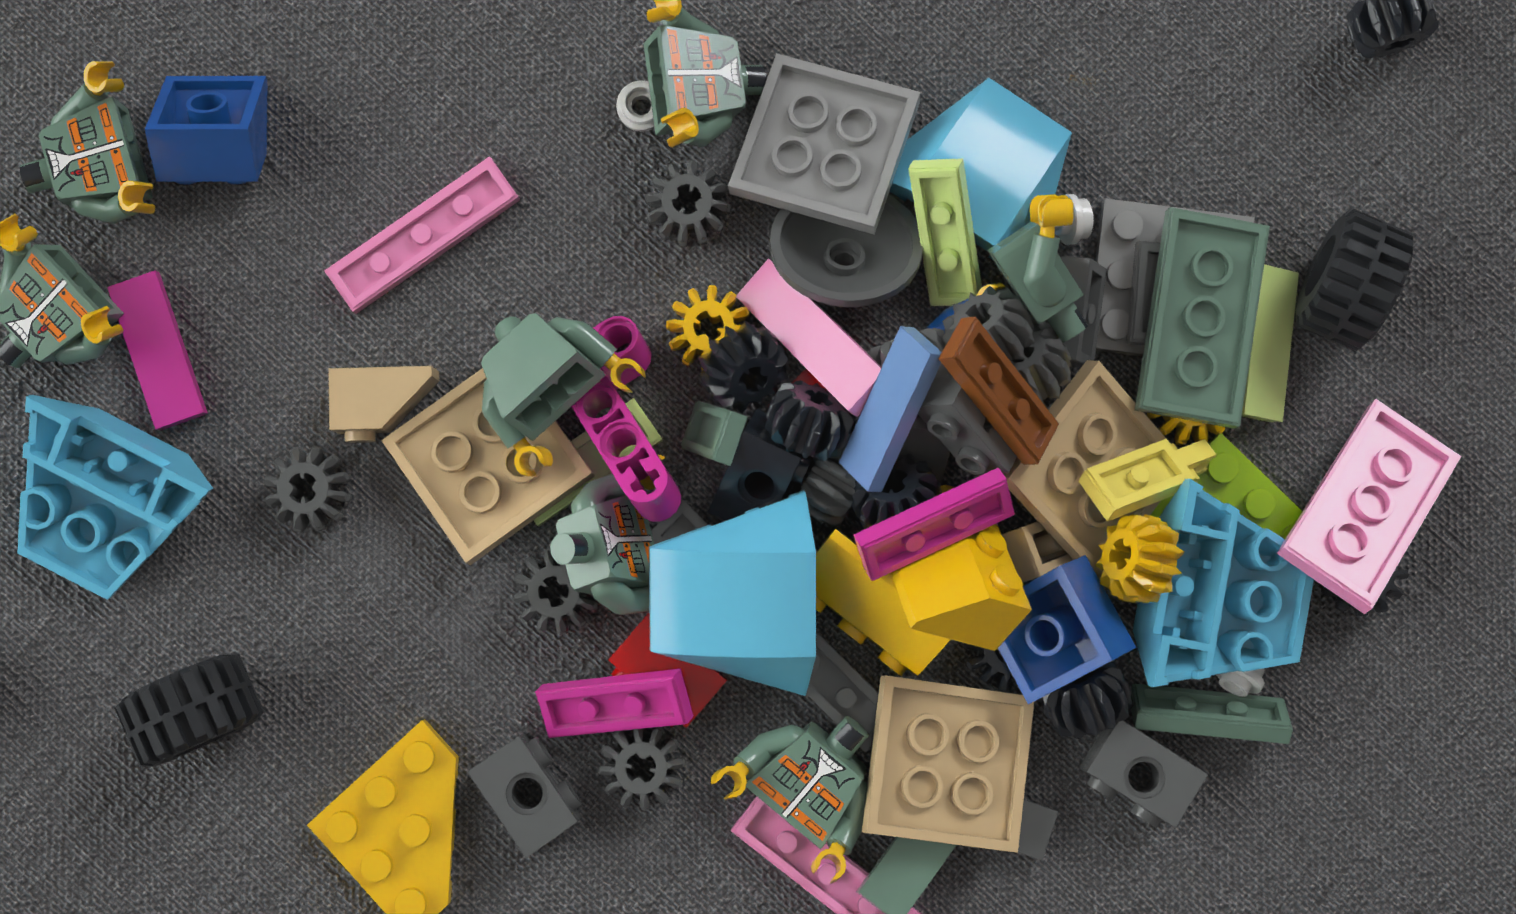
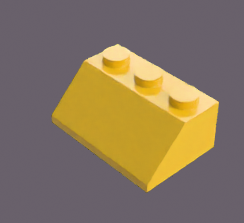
[891,484,1032,651]
[816,529,951,677]

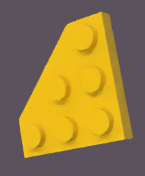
[307,719,459,914]

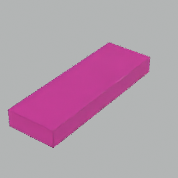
[107,270,208,431]
[854,468,1015,581]
[535,668,694,738]

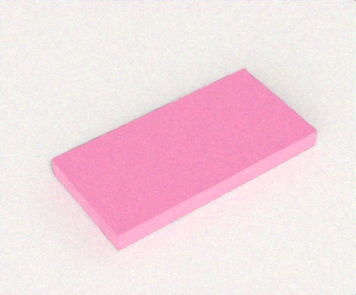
[1277,399,1461,614]

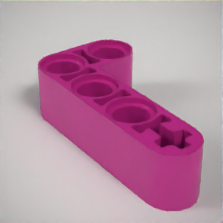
[571,316,681,522]

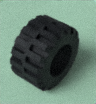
[1295,208,1414,351]
[114,654,264,767]

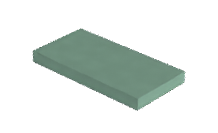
[1135,207,1270,429]

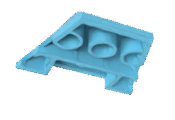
[890,78,1072,261]
[17,395,213,600]
[1133,479,1314,687]
[649,490,816,696]

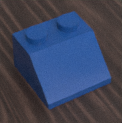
[144,76,268,185]
[998,555,1137,704]

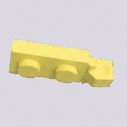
[1078,438,1217,522]

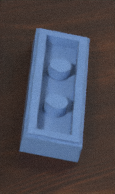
[839,326,942,492]

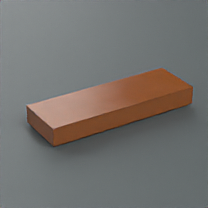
[938,317,1059,465]

